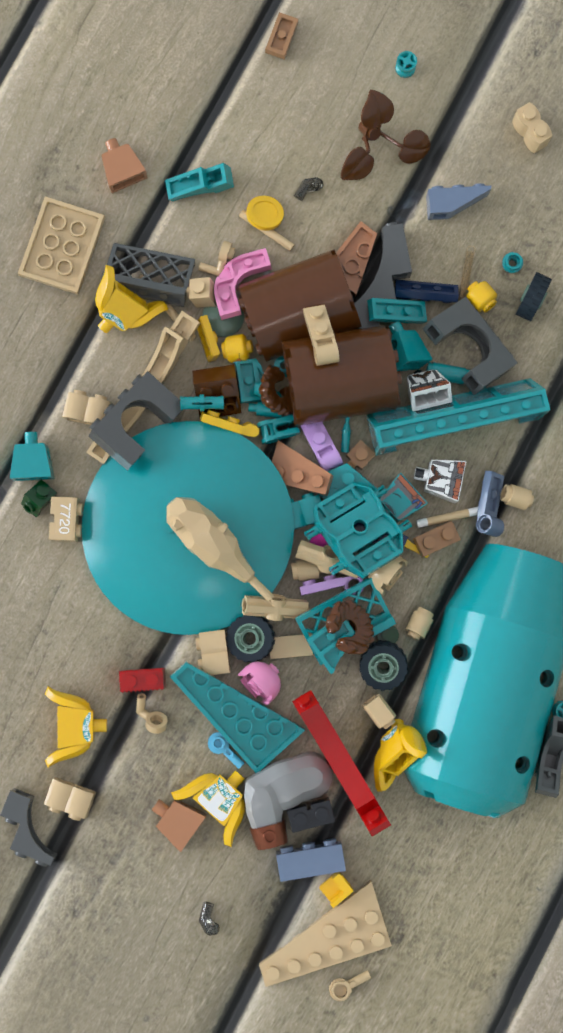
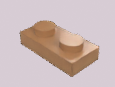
[265,12,298,60]
[413,521,461,558]

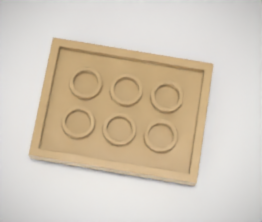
[18,196,105,295]

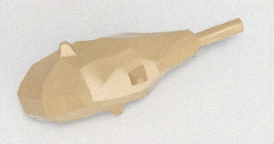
[167,497,274,601]

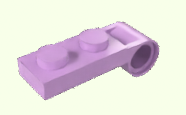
[300,422,343,471]
[299,574,364,596]

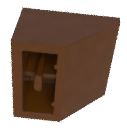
[192,364,242,417]

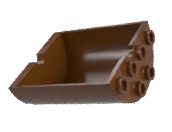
[236,249,362,362]
[281,325,402,426]

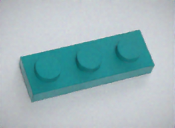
[367,298,427,324]

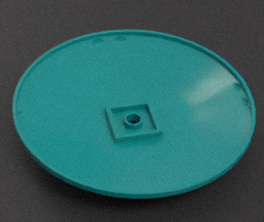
[82,421,294,635]

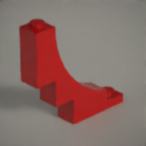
[292,690,391,837]

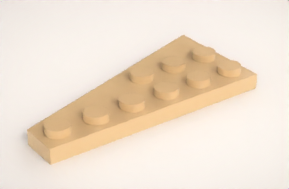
[259,880,392,987]

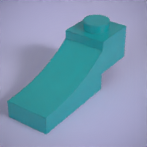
[165,163,234,202]

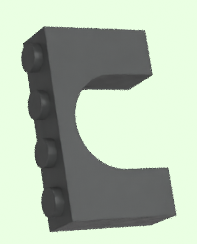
[423,297,518,395]
[88,371,183,471]

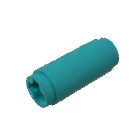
[426,362,470,385]

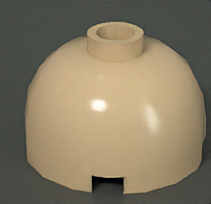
[368,556,408,596]

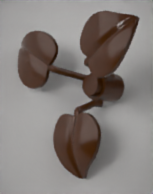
[340,89,431,180]

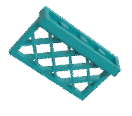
[295,578,396,666]

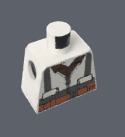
[407,370,452,411]
[414,460,466,503]

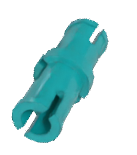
[180,394,224,411]

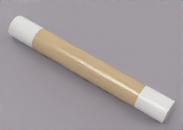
[416,507,478,528]

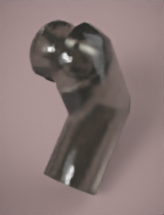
[294,177,324,201]
[199,901,220,936]

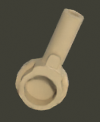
[329,970,371,1002]

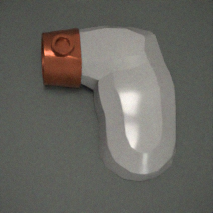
[244,751,333,850]

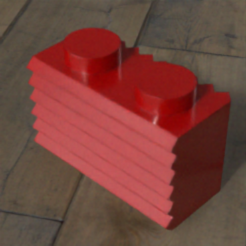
[119,668,166,693]

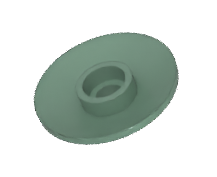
[203,302,244,337]

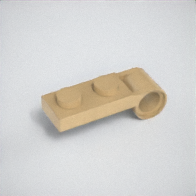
[303,305,339,366]

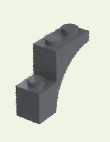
[0,788,58,867]

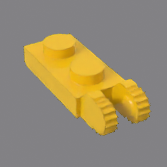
[200,409,260,437]

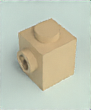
[186,277,217,308]

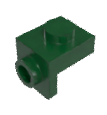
[21,479,57,517]

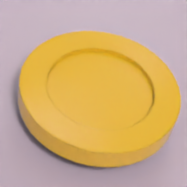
[246,196,284,231]

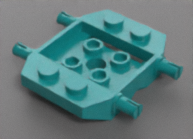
[304,482,412,579]

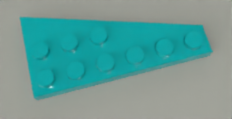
[170,661,305,773]

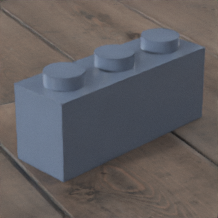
[276,838,346,882]

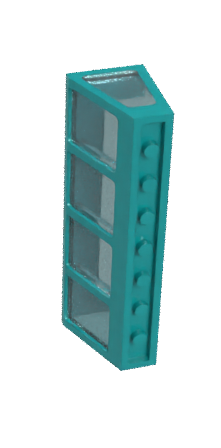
[366,378,550,456]

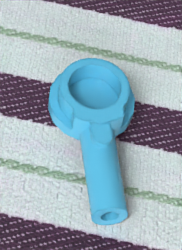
[208,732,244,769]

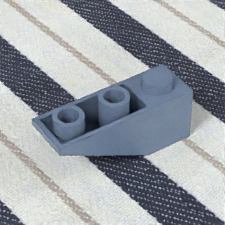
[426,183,491,220]

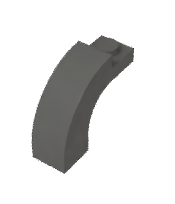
[534,716,563,798]

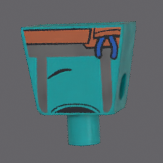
[379,473,427,523]

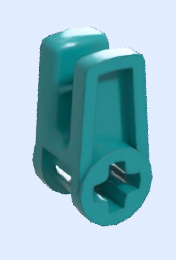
[256,415,300,445]

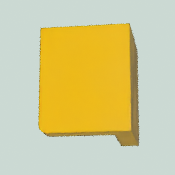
[319,872,354,908]

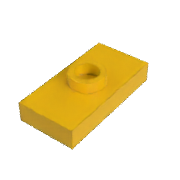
[197,315,220,362]

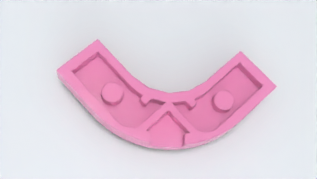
[214,248,272,320]

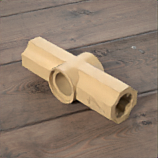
[295,540,358,578]
[242,594,309,621]

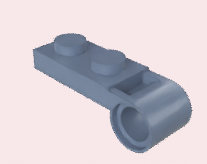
[476,471,504,537]

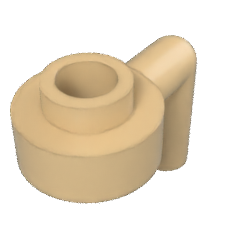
[199,241,235,276]
[136,693,168,734]

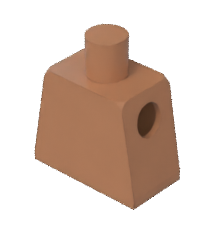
[101,138,148,193]
[152,799,207,852]

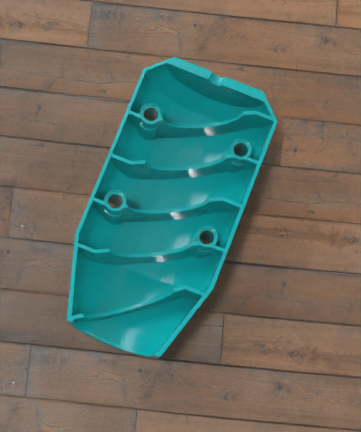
[404,544,563,818]

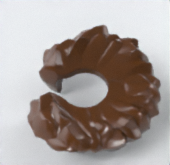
[259,364,292,416]
[326,599,375,654]

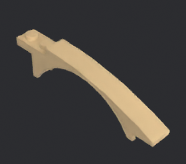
[86,311,201,464]

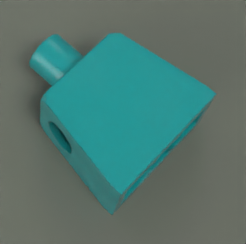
[389,321,433,371]
[10,432,55,481]

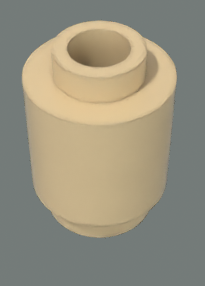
[500,484,534,510]
[291,560,323,581]
[405,607,434,641]

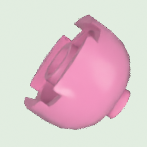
[238,661,281,705]

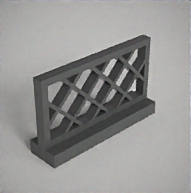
[101,243,195,307]

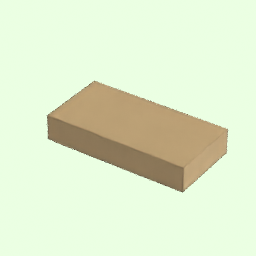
[270,634,313,659]

